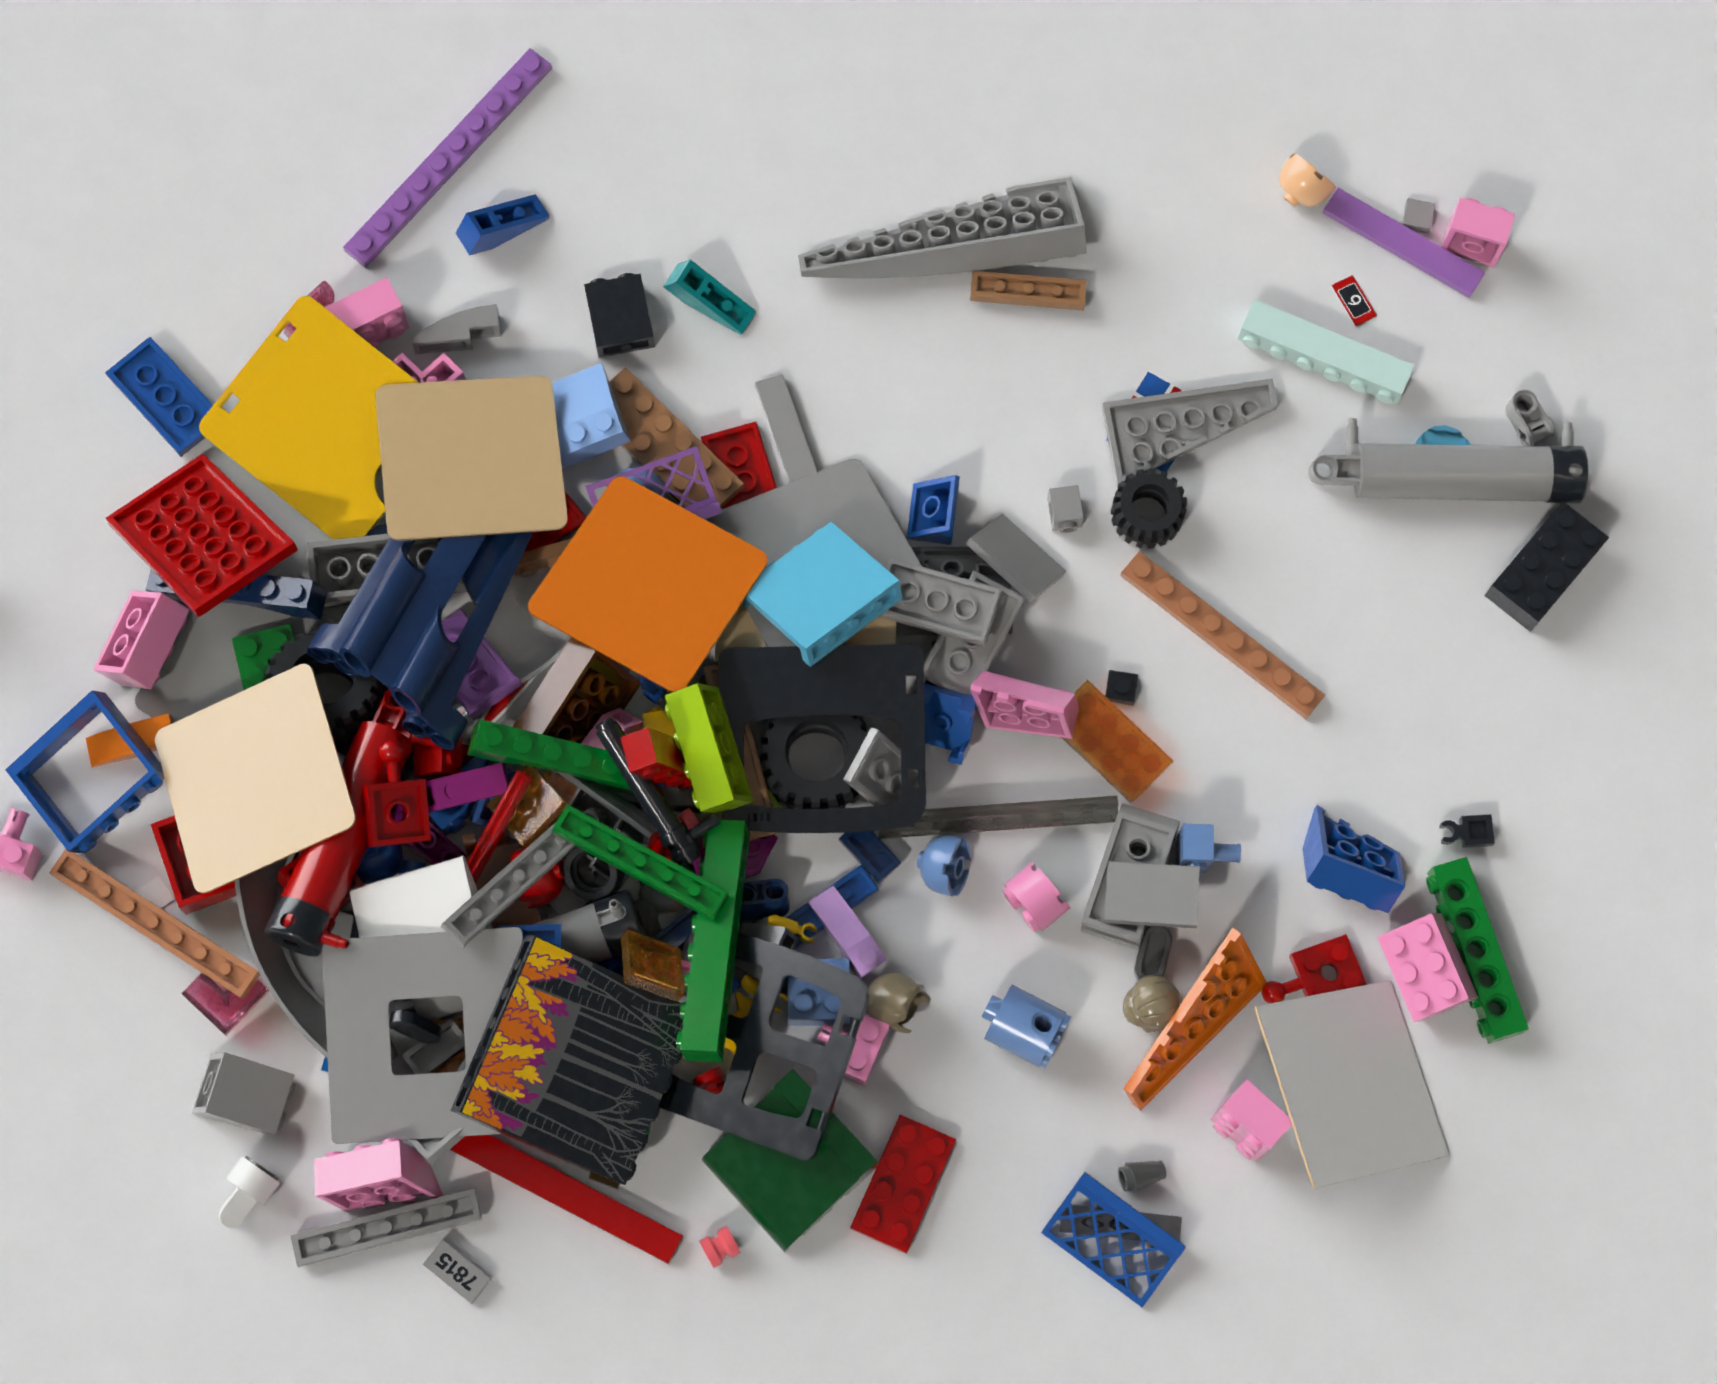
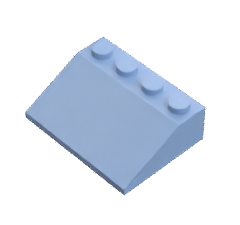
[552,363,631,469]

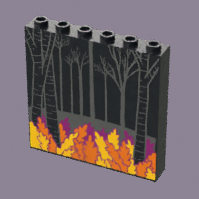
[450,935,684,1185]

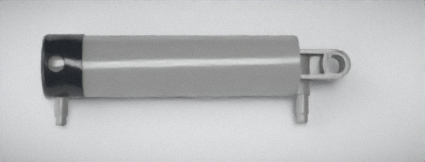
[1308,418,1589,503]
[388,889,648,1021]

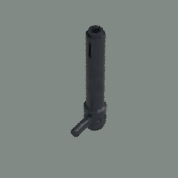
[595,717,721,867]

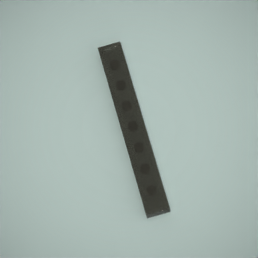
[878,796,1119,839]

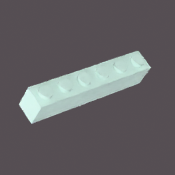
[1238,299,1414,405]

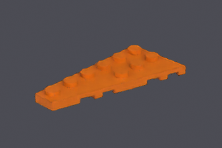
[1123,928,1267,1111]

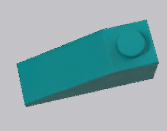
[663,259,757,335]

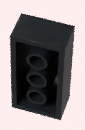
[1484,501,1609,632]

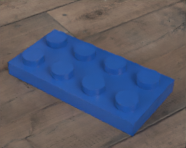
[105,337,213,457]

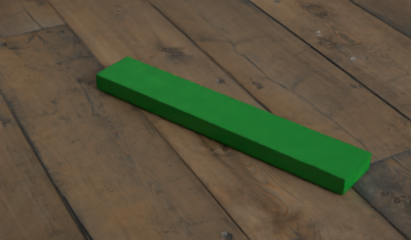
[552,804,729,921]

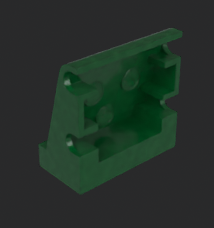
[701,1069,877,1253]

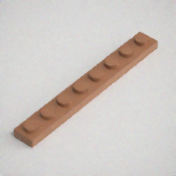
[1120,551,1325,720]
[49,848,260,999]

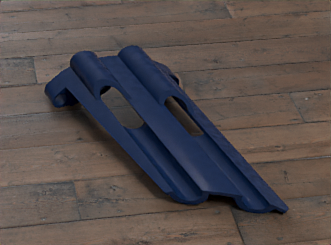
[307,532,533,750]

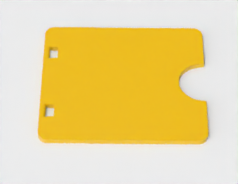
[199,296,419,540]

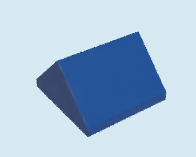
[906,475,960,545]

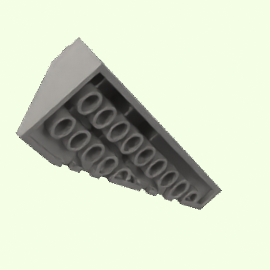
[798,177,1087,278]

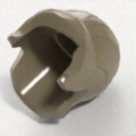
[867,972,931,1034]
[1123,975,1182,1032]

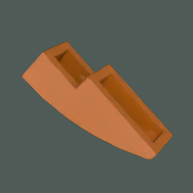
[85,713,174,768]

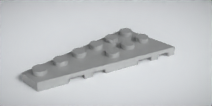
[1102,378,1278,487]

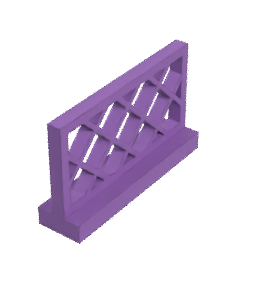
[585,446,723,519]

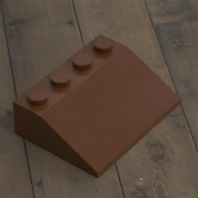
[513,637,641,744]

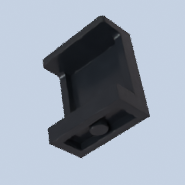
[584,273,655,358]

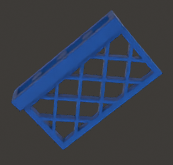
[1041,1172,1186,1308]

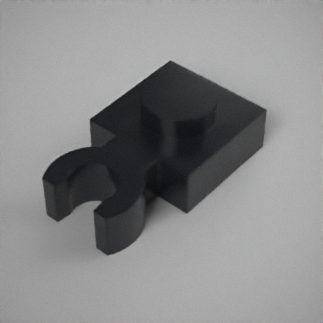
[1439,814,1495,848]

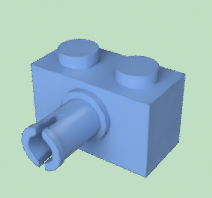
[1176,823,1241,877]

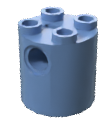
[982,984,1071,1068]

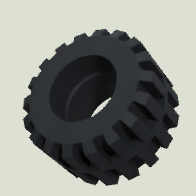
[1111,468,1187,549]

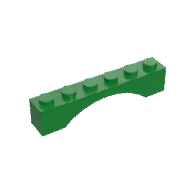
[468,719,634,795]

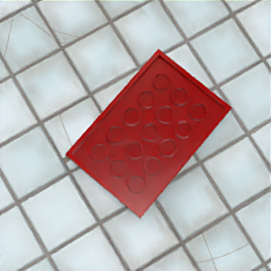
[106,454,298,618]

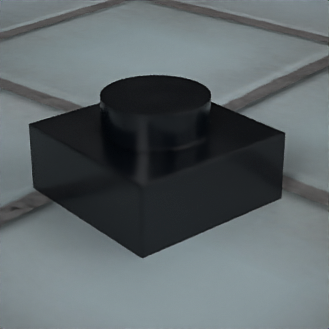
[1104,670,1138,706]

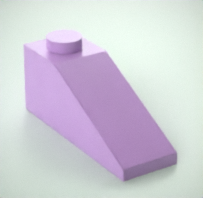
[808,886,887,978]

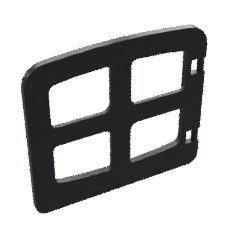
[659,933,869,1161]

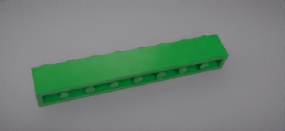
[677,820,751,1062]

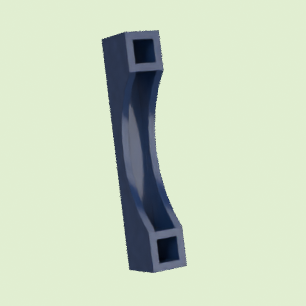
[146,569,328,620]

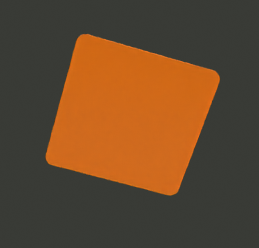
[528,476,767,692]

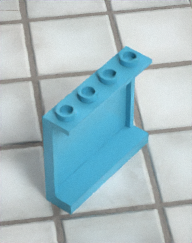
[743,522,903,667]

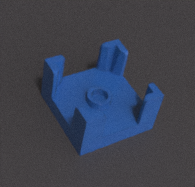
[916,683,977,765]

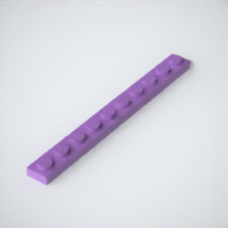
[343,48,552,268]

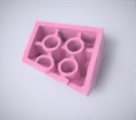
[970,671,1079,739]
[314,1138,443,1211]

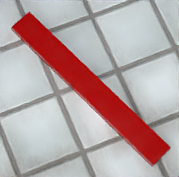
[450,1135,683,1265]

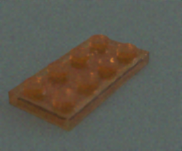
[1062,679,1174,804]

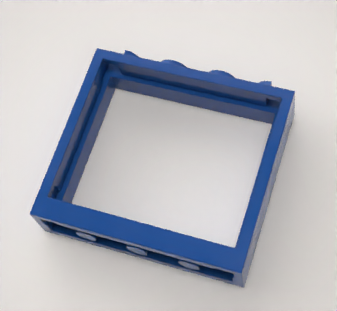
[5,690,164,853]

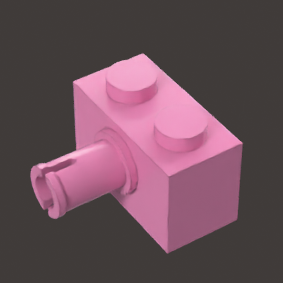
[0,808,43,881]
[817,1015,890,1087]

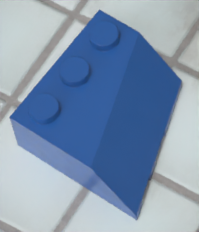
[1302,805,1405,913]

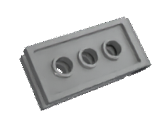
[1081,803,1180,950]

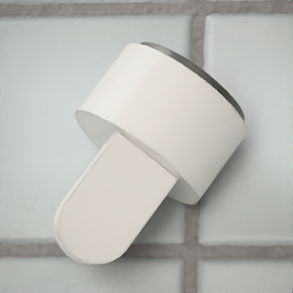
[219,1155,280,1228]

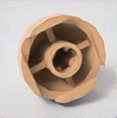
[1279,153,1336,207]

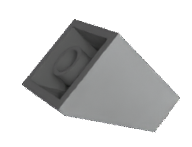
[191,1052,296,1135]

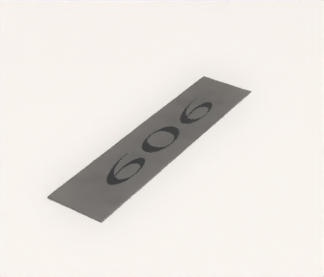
[1059,1205,1182,1241]

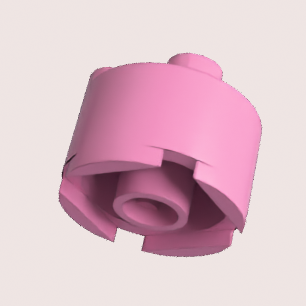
[1002,862,1071,933]

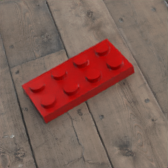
[850,1114,956,1254]

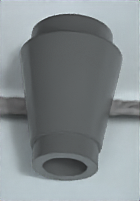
[1118,1160,1166,1193]

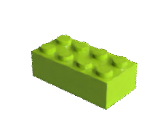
[665,683,754,813]

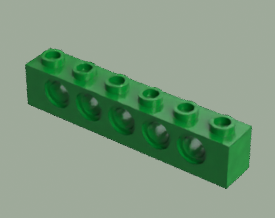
[1426,857,1529,1044]

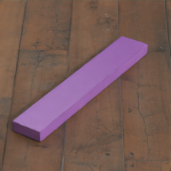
[1322,187,1485,298]

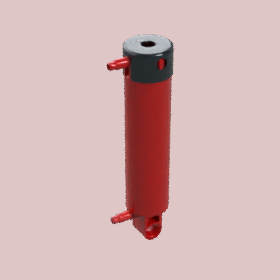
[264,689,437,957]

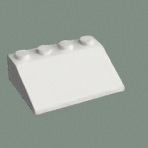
[349,856,493,938]

